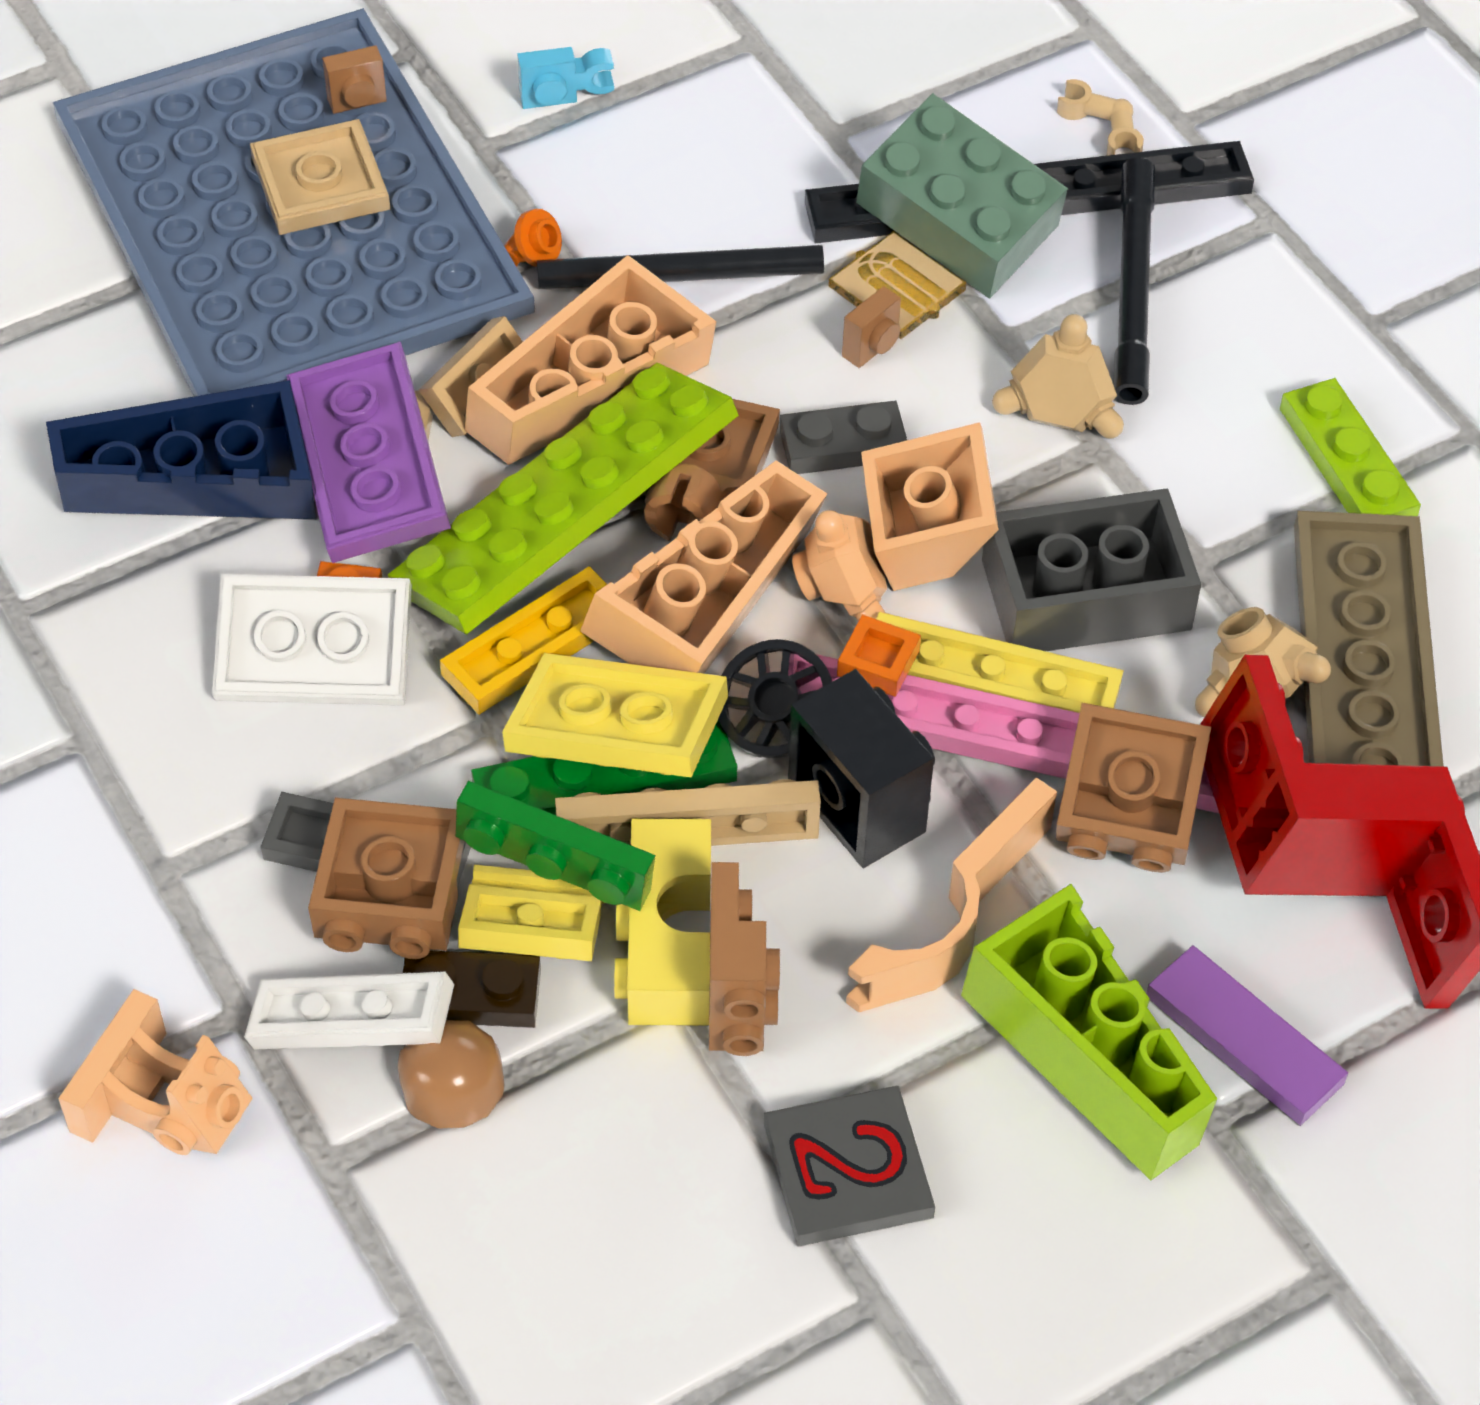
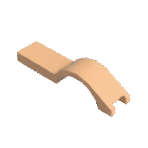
[846,777,1057,1012]

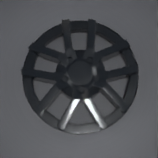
[718,639,833,758]

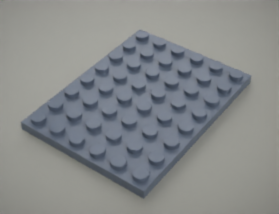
[53,8,535,396]

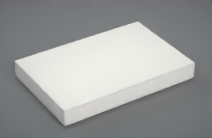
[212,574,412,705]

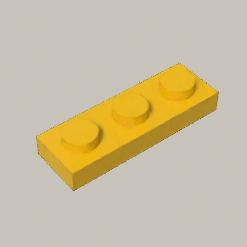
[440,566,607,715]

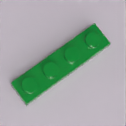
[471,720,738,815]

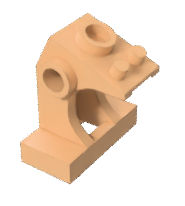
[58,989,253,1155]

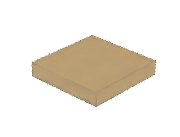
[250,119,390,235]

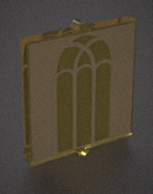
[828,231,966,339]

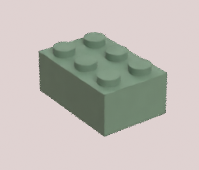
[856,93,1068,299]

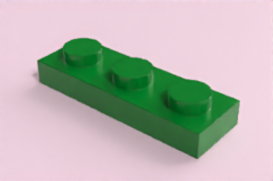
[455,780,656,911]

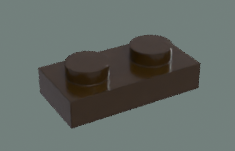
[403,951,541,1028]

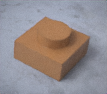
[322,45,387,114]
[842,286,901,368]

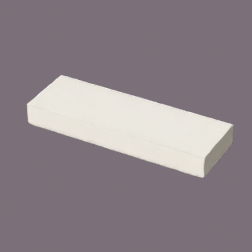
[244,972,454,1050]

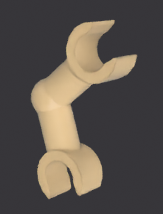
[1057,79,1144,156]

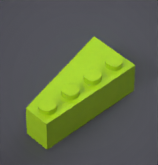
[961,884,1217,1180]

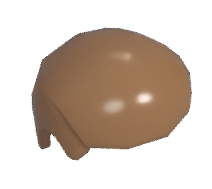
[397,1020,505,1128]

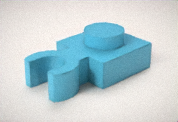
[517,47,614,109]

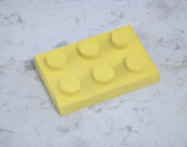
[502,653,728,778]

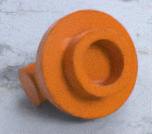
[504,209,562,267]

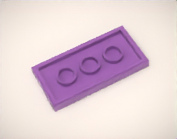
[286,342,451,563]

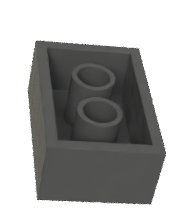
[982,488,1201,651]

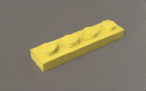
[877,612,1124,713]

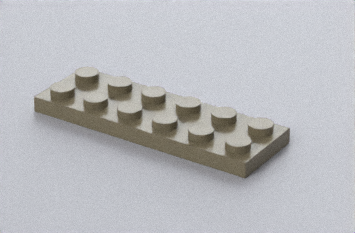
[1294,510,1443,766]

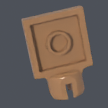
[644,399,780,541]

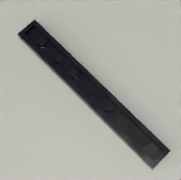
[805,141,1254,244]

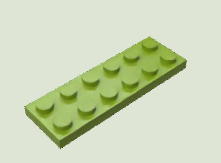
[387,362,739,635]

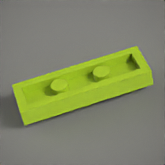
[1280,378,1421,516]

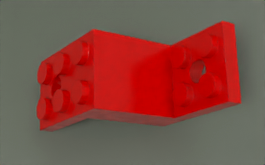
[1200,654,1480,1009]

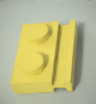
[458,865,604,961]

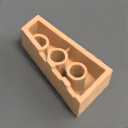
[465,255,717,465]
[580,460,827,674]

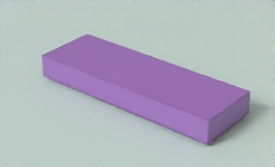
[1146,945,1349,1126]

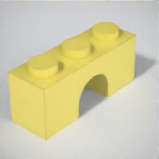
[614,819,711,1026]

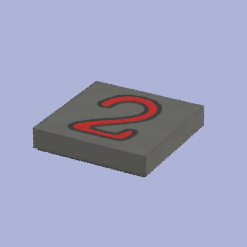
[764,1085,935,1247]

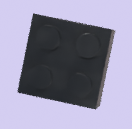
[788,669,935,869]

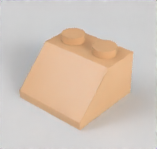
[861,422,999,591]

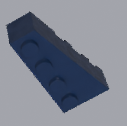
[46,380,316,520]

